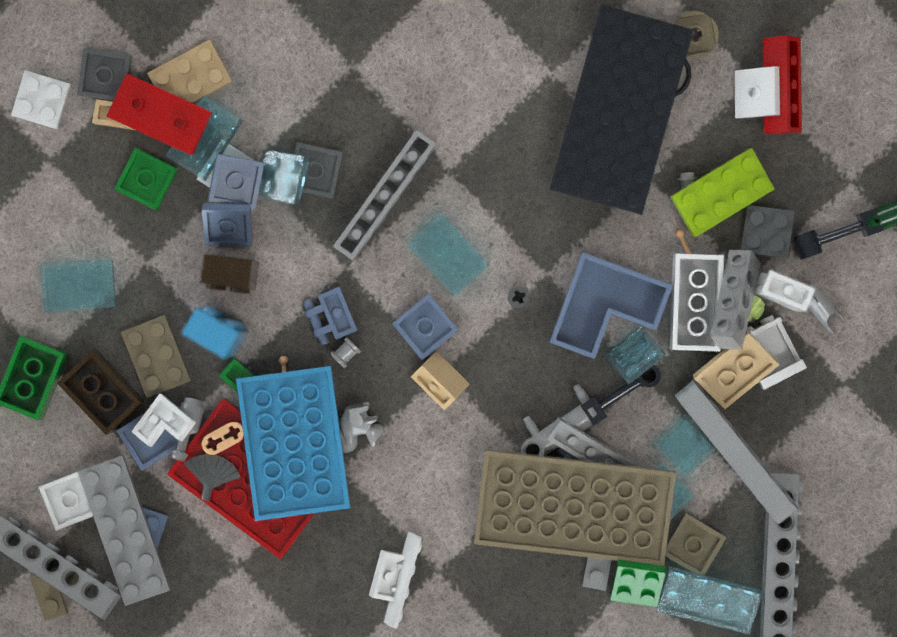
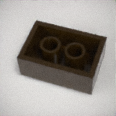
[200,254,259,294]
[57,350,145,435]

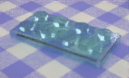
[657,567,763,634]

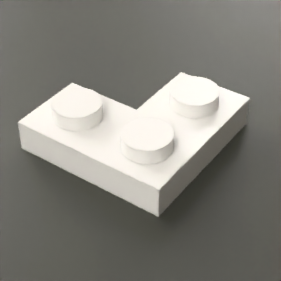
[131,394,196,447]

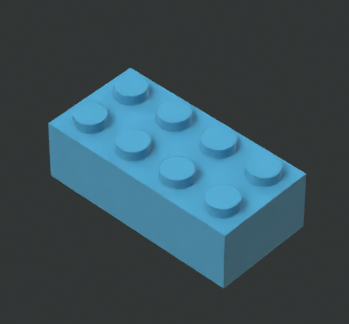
[182,306,249,359]

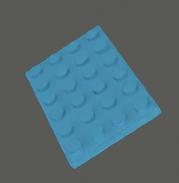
[236,366,350,521]

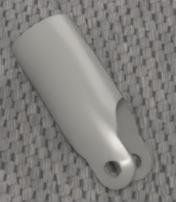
[808,284,846,335]

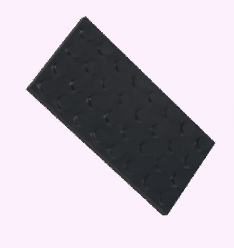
[549,4,694,215]

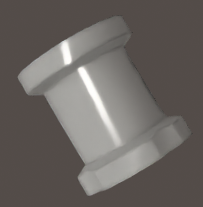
[330,337,362,368]

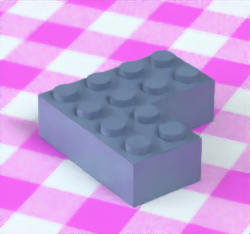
[549,253,673,359]

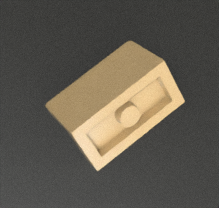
[411,352,469,410]

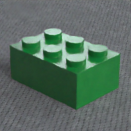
[0,336,70,421]

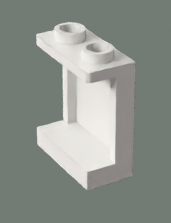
[754,270,815,312]
[747,315,807,390]

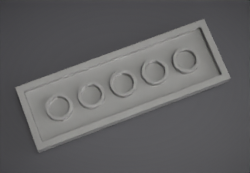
[77,455,171,606]

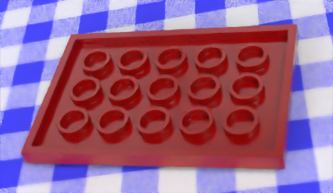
[167,398,315,560]

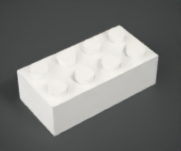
[669,254,724,351]

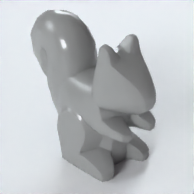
[340,401,383,453]

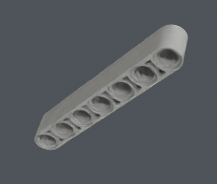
[675,380,798,524]

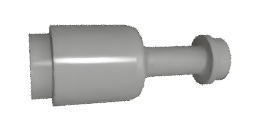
[171,398,204,462]

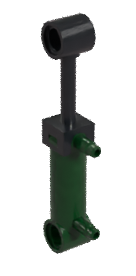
[793,200,897,260]

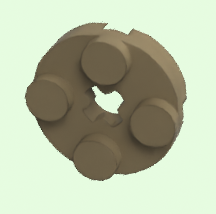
[674,11,719,60]

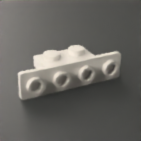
[369,532,422,629]

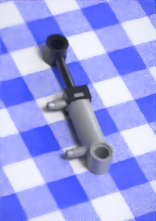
[521,363,661,456]

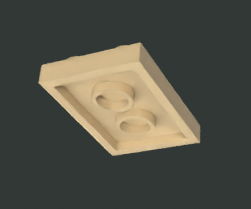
[147,40,233,103]
[693,330,779,409]

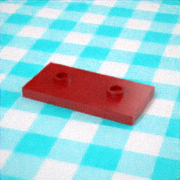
[106,73,213,156]

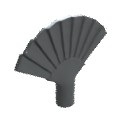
[184,454,241,501]

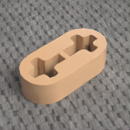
[202,421,244,455]

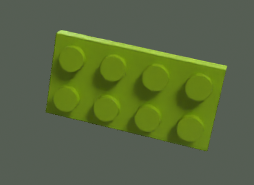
[670,148,774,237]

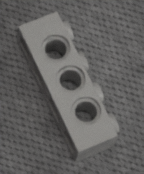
[710,250,761,350]

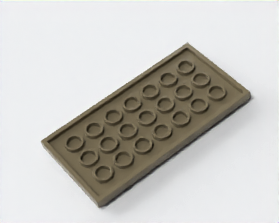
[474,449,676,566]

